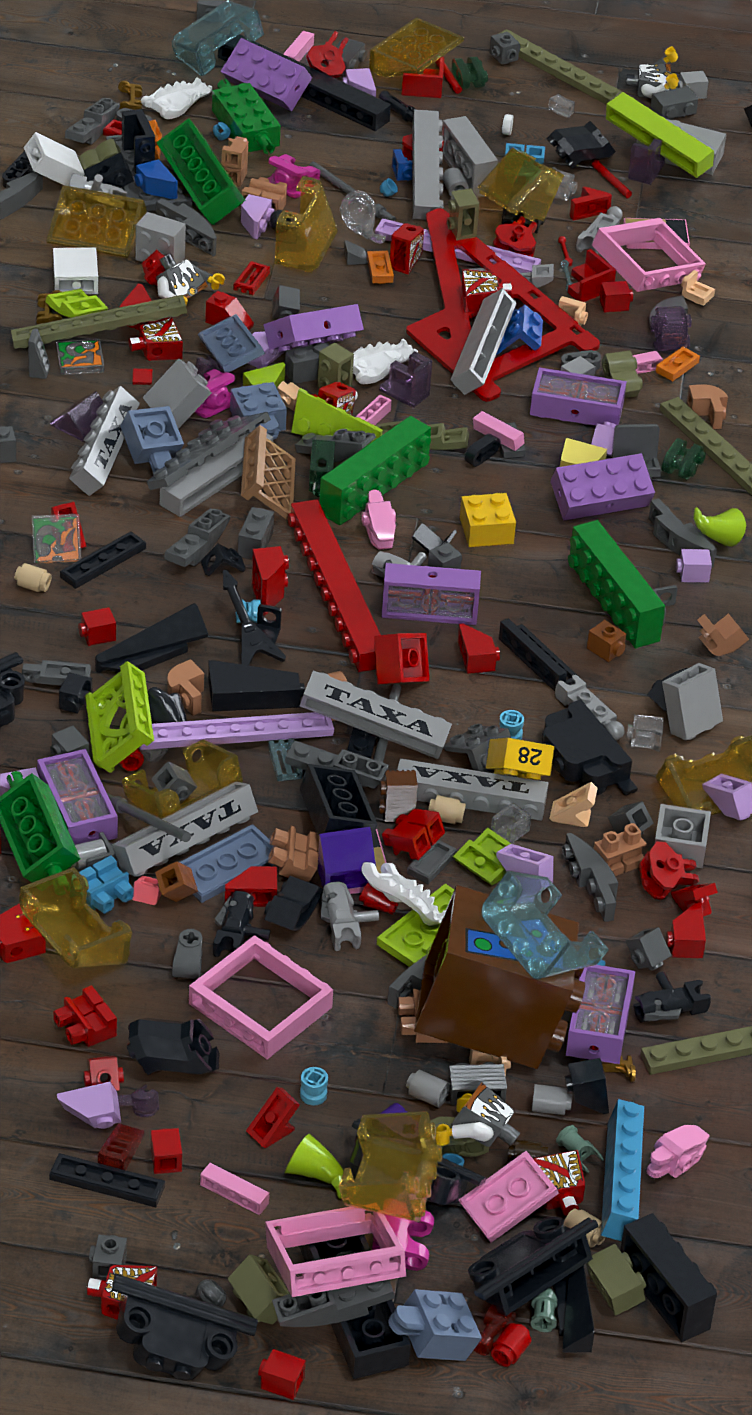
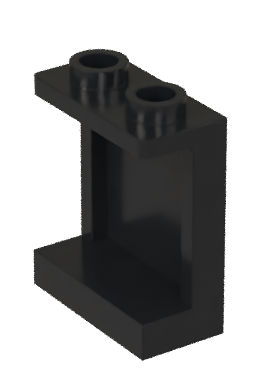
[122,109,155,173]

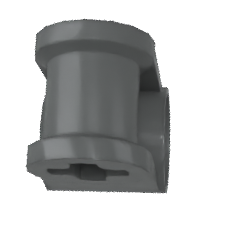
[172,929,203,979]

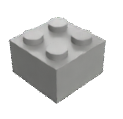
[135,212,186,264]
[655,804,711,868]

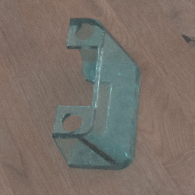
[172,1,264,76]
[482,871,609,979]

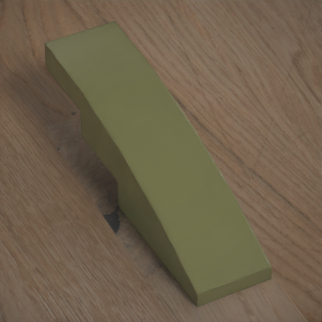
[376,419,469,450]

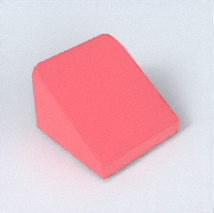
[132,876,161,905]

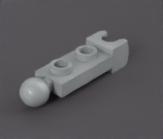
[576,206,623,254]
[555,675,625,740]

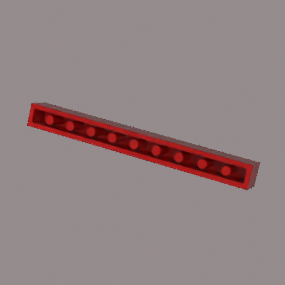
[287,499,381,672]

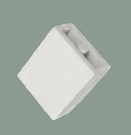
[24,132,85,187]
[53,247,98,294]

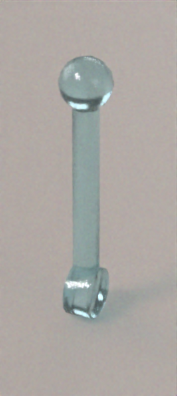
[561,260,574,290]

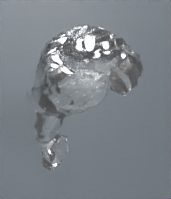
[340,190,386,244]

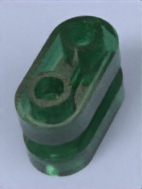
[452,56,488,89]
[661,438,706,480]

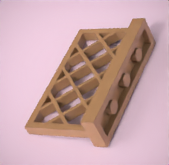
[241,425,296,520]

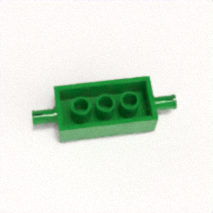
[212,79,281,155]
[0,771,81,894]

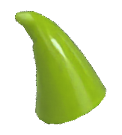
[694,507,746,547]
[285,1134,348,1199]

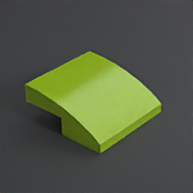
[45,289,108,318]
[453,828,511,885]

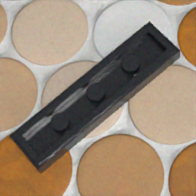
[60,531,146,589]
[49,1153,165,1208]

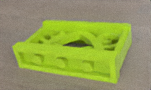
[85,661,154,773]

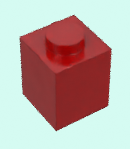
[599,281,633,312]
[78,607,116,646]
[151,1128,182,1174]
[258,1349,306,1400]

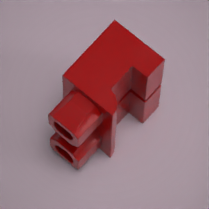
[382,809,445,860]
[53,985,117,1047]

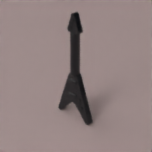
[223,570,286,666]

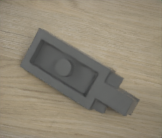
[22,660,91,685]

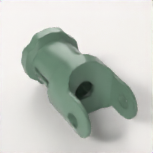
[556,1125,604,1173]
[531,1287,557,1332]

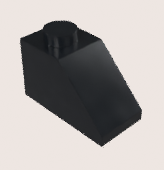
[565,1058,609,1114]

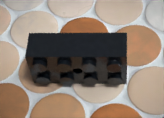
[300,764,378,840]
[620,1213,717,1342]

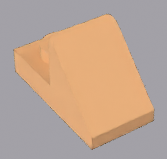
[549,782,597,827]

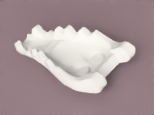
[141,78,212,119]
[353,339,418,384]
[362,862,446,926]

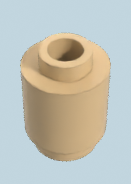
[14,563,52,592]
[428,795,466,825]
[564,1209,606,1248]

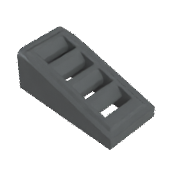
[28,328,50,379]

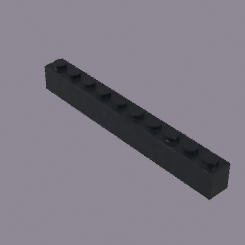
[218,31,391,131]

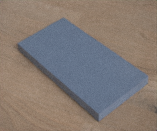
[198,314,265,373]
[180,824,276,903]

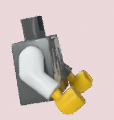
[626,46,679,99]
[156,253,225,305]
[434,1082,520,1147]

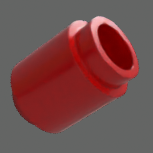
[491,1323,532,1367]

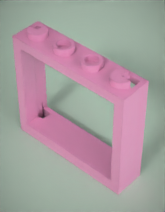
[592,218,706,292]
[189,935,333,1059]
[265,1202,406,1297]

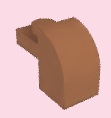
[686,385,728,429]
[697,613,749,656]
[167,659,204,716]

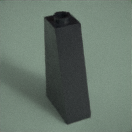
[208,660,305,712]

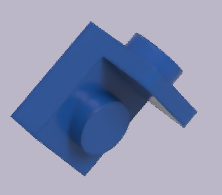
[392,149,412,181]

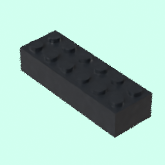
[299,1234,411,1379]

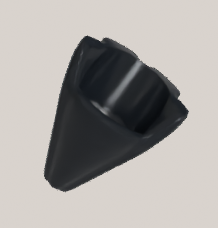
[147,687,187,724]

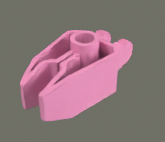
[361,489,396,550]
[646,1125,710,1179]

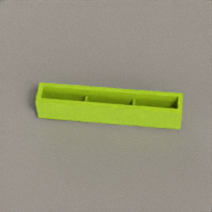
[606,92,714,178]

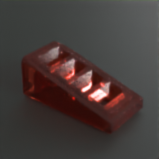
[98,1123,144,1170]

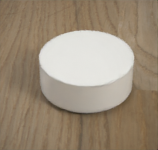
[502,114,514,135]

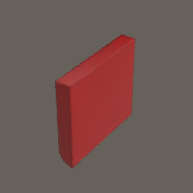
[133,368,153,385]

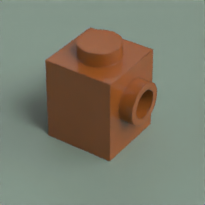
[587,620,626,662]
[155,861,198,902]

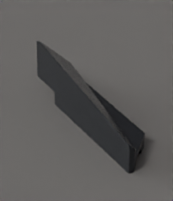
[95,603,208,674]
[553,1265,595,1353]

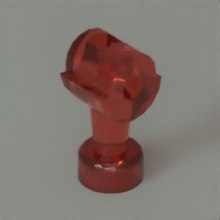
[474,1305,516,1356]

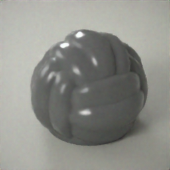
[196,1279,227,1307]

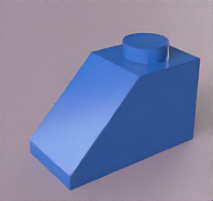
[134,159,178,199]

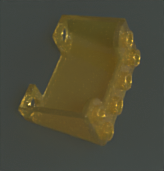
[477,147,564,222]
[275,176,338,272]
[655,735,752,815]
[122,739,243,819]
[19,867,132,968]
[339,1111,442,1222]

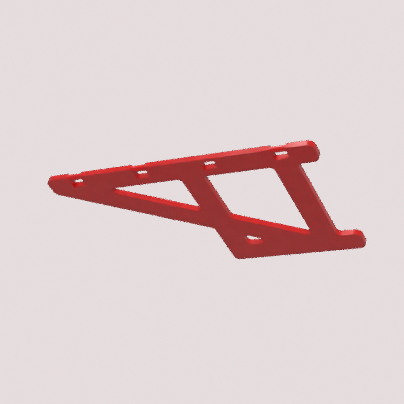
[406,208,600,402]

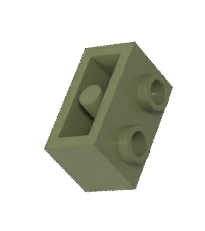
[447,188,480,240]
[318,342,354,388]
[586,1244,646,1316]
[228,1254,290,1325]

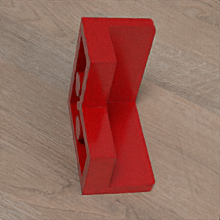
[402,57,444,98]
[567,249,616,302]

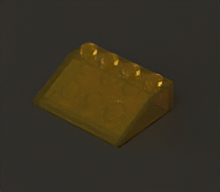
[369,17,464,77]
[46,185,147,258]

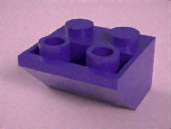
[318,827,376,889]

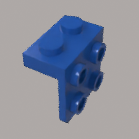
[496,305,543,355]

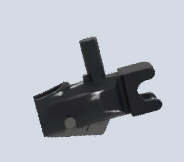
[213,891,271,957]
[633,971,711,1023]

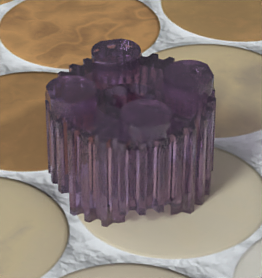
[650,306,692,351]

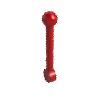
[558,236,573,266]

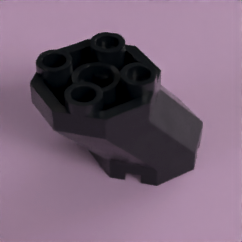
[546,121,616,169]
[127,1018,220,1075]

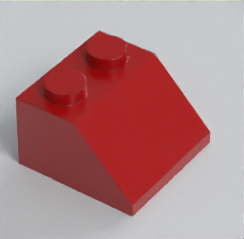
[251,546,289,616]
[374,633,430,684]

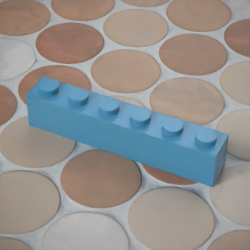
[601,1099,644,1241]

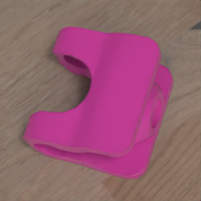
[267,154,320,198]
[195,369,235,418]
[372,1198,434,1271]

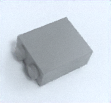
[143,359,212,429]
[662,663,723,740]

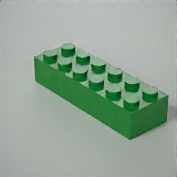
[156,118,246,225]
[320,416,431,526]
[568,520,665,649]

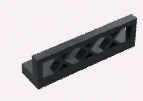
[499,618,580,691]

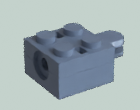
[230,382,287,439]
[120,406,184,473]
[388,1289,482,1361]

